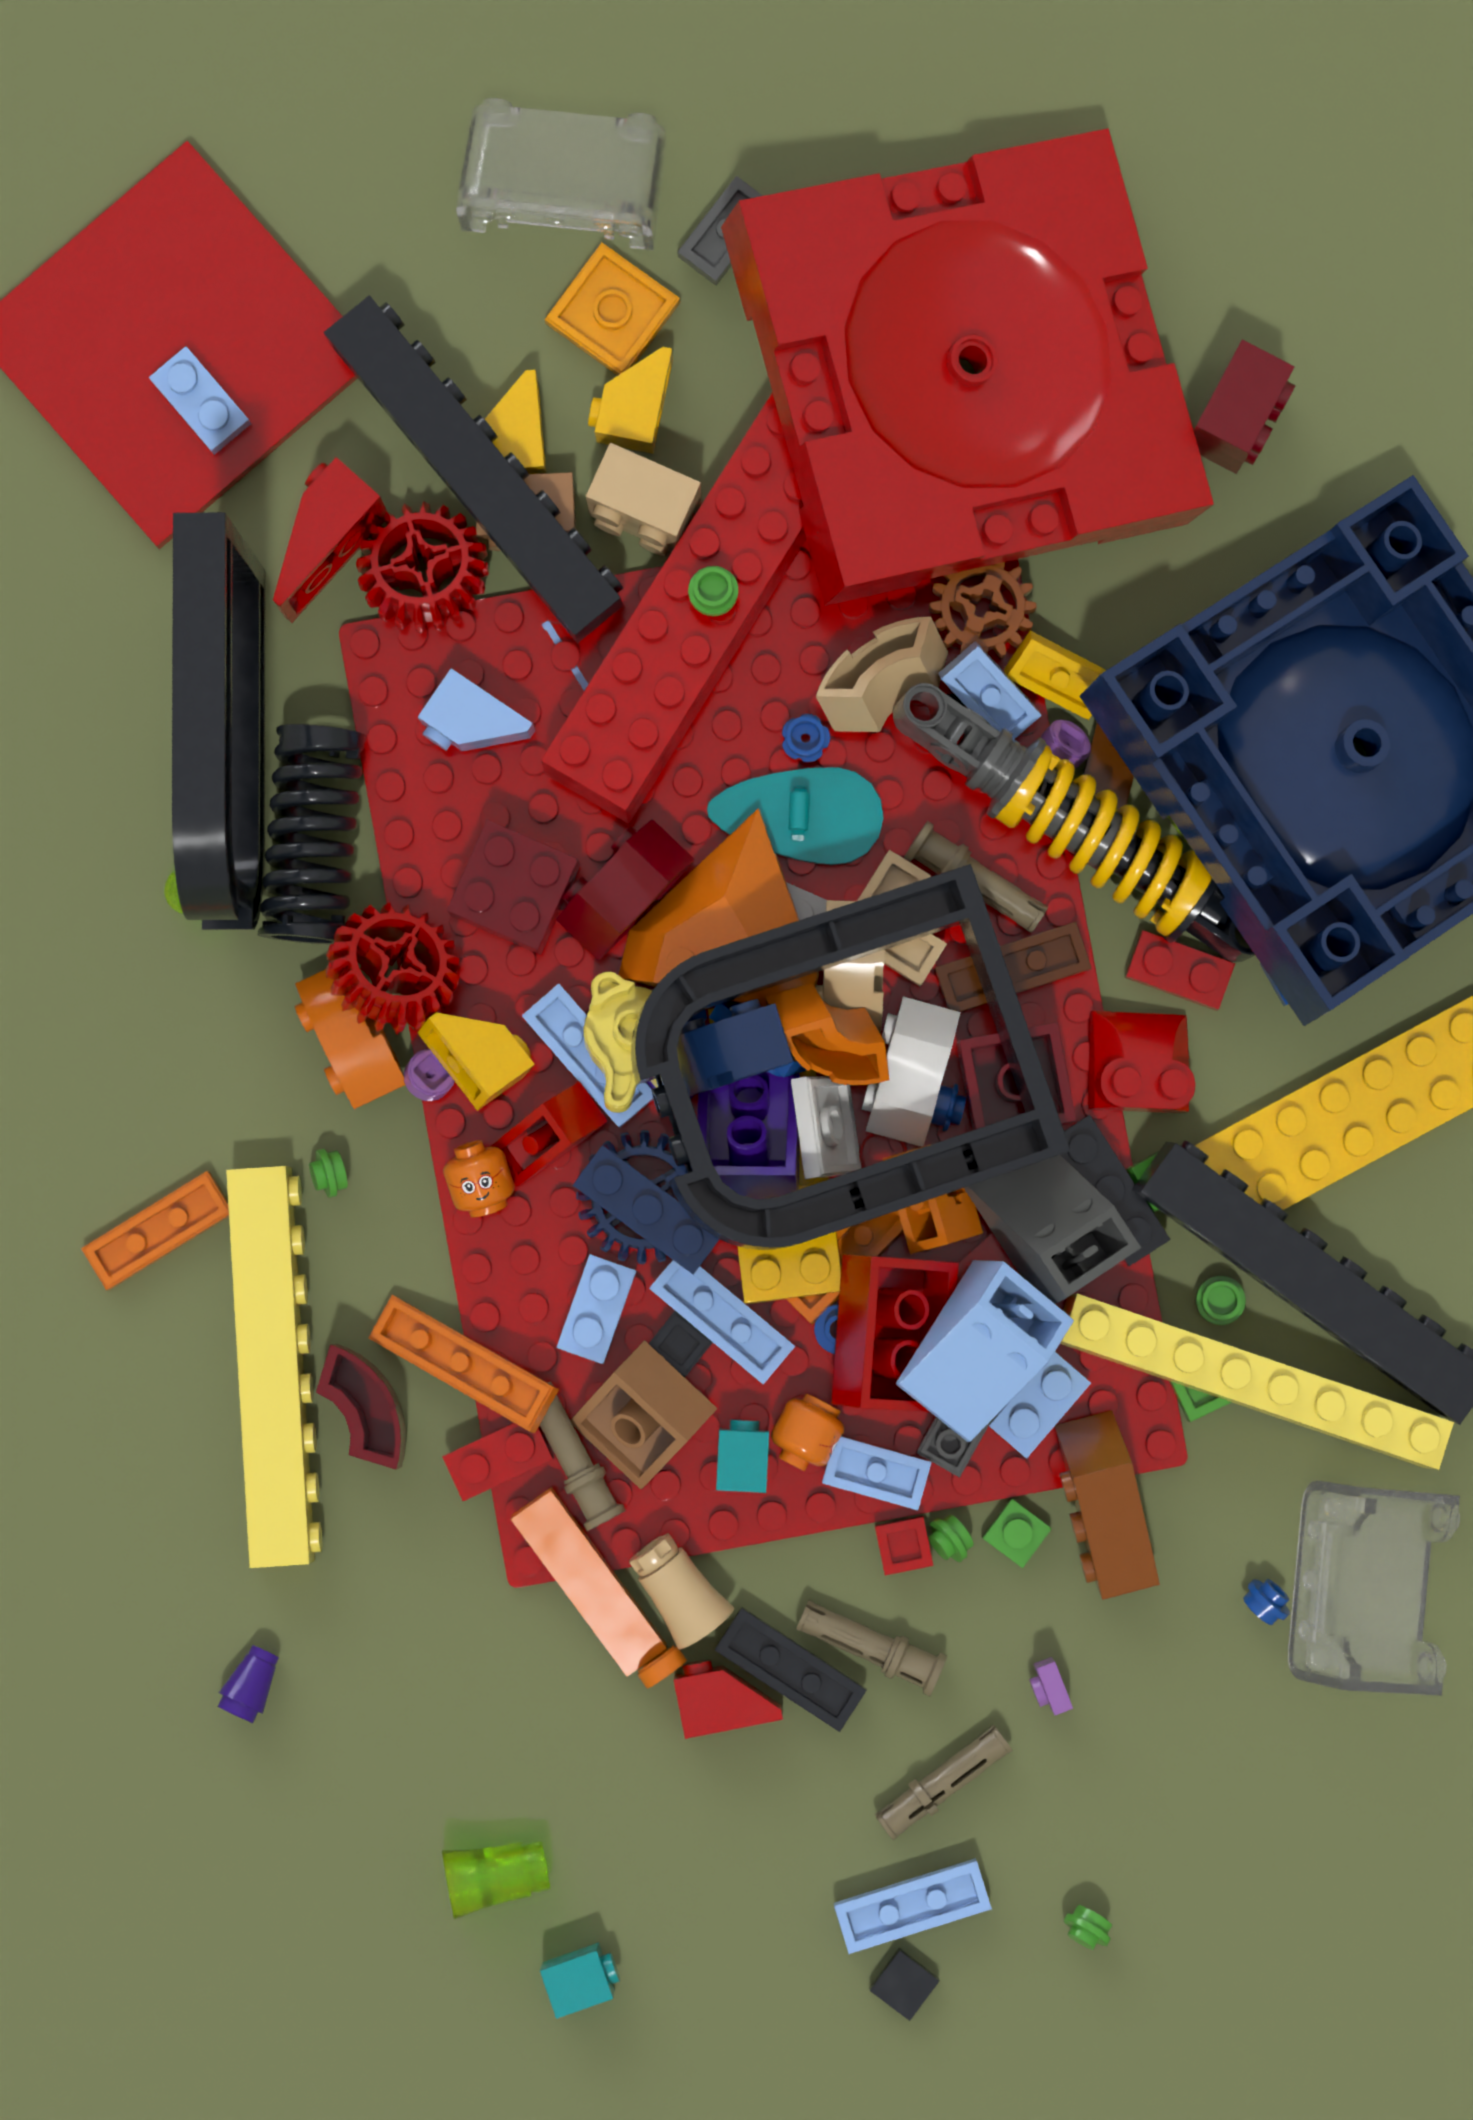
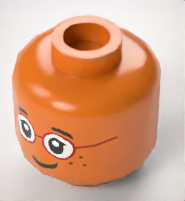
[443,1140,515,1217]
[771,1394,845,1471]

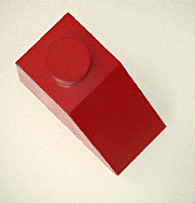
[490,1081,608,1187]
[673,1659,783,1739]

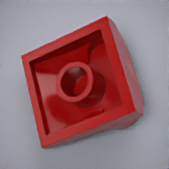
[1089,1011,1196,1113]

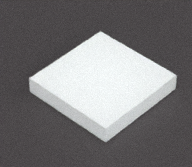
[791,1076,862,1179]

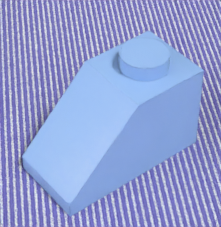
[418,668,536,751]

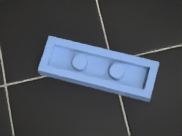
[522,984,653,1128]
[649,1260,795,1384]
[834,1858,992,1954]

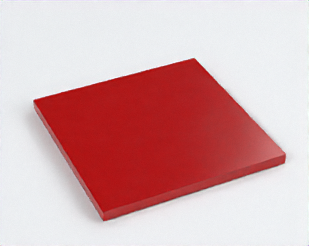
[0,140,358,550]

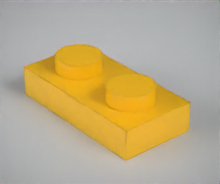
[1004,630,1106,720]

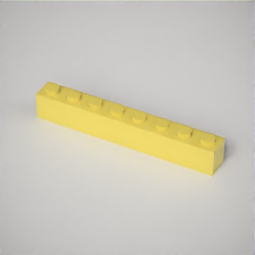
[226,1166,322,1568]
[1060,1294,1454,1470]

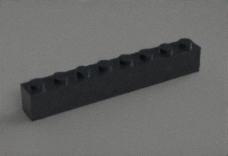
[323,295,623,644]
[1132,1140,1473,1425]

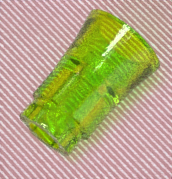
[442,1841,551,1920]

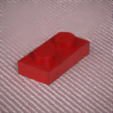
[1124,930,1235,1011]
[442,1423,554,1501]

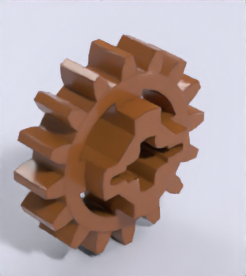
[929,562,1036,659]

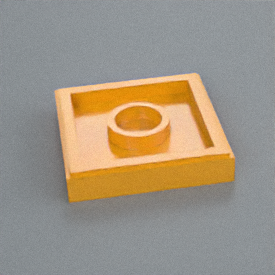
[544,242,681,376]

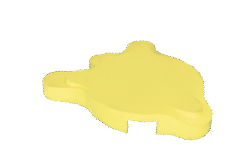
[583,972,658,1113]

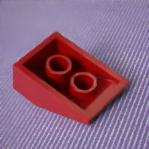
[273,457,388,623]

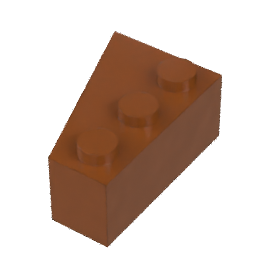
[1055,1410,1160,1600]

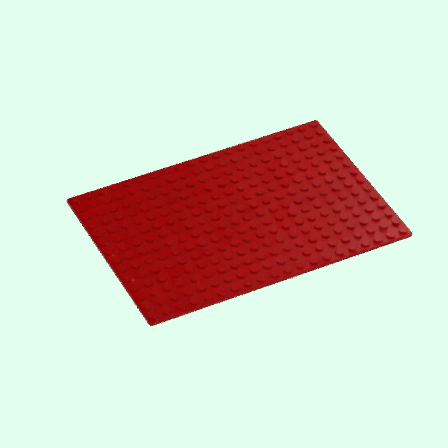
[339,540,1188,1588]

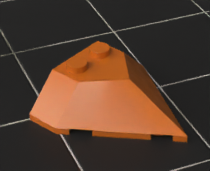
[618,808,819,1007]

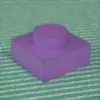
[1029,1657,1073,1715]

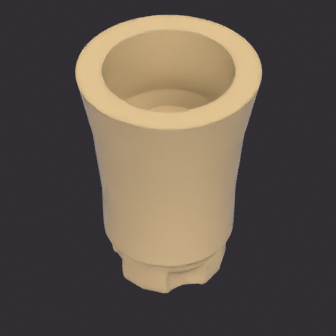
[629,1533,735,1649]

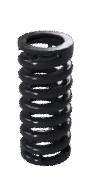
[258,724,365,945]

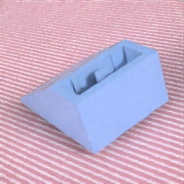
[896,1260,1074,1442]

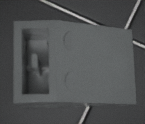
[964,1155,1141,1304]

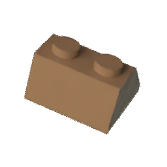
[570,1340,717,1490]

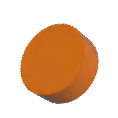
[637,1645,687,1689]

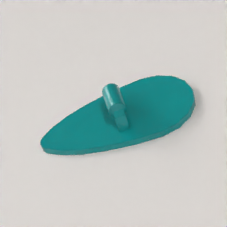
[707,767,884,866]

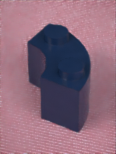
[677,999,793,1097]

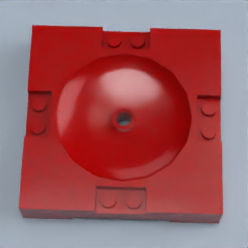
[721,128,1214,606]

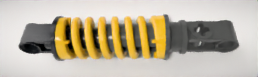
[893,683,1255,962]

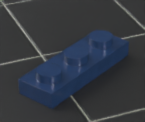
[573,1145,720,1275]

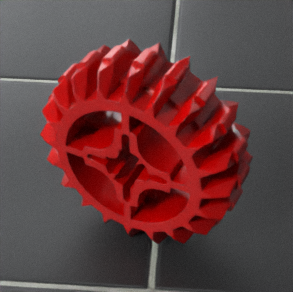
[356,501,489,634]
[326,901,460,1035]

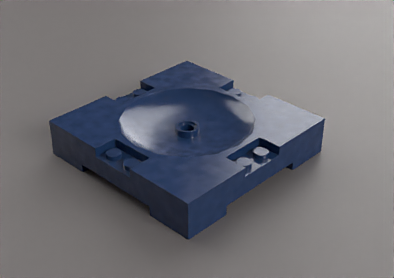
[1080,475,1473,1026]

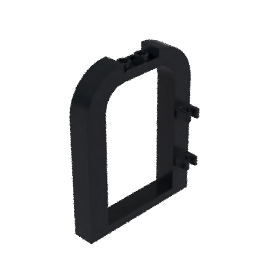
[172,512,266,930]
[631,864,1071,1250]

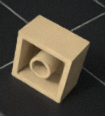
[586,443,702,556]

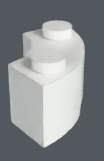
[862,997,961,1147]

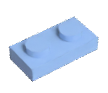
[149,346,251,455]
[938,641,1042,740]
[556,1254,637,1364]
[989,1352,1091,1458]
[822,1436,931,1510]

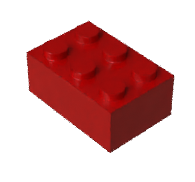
[831,1254,959,1412]

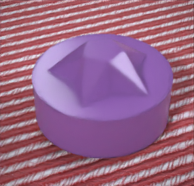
[1041,720,1091,768]
[404,1049,455,1101]

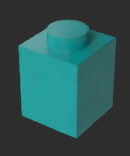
[716,1419,769,1493]
[540,1942,620,2019]

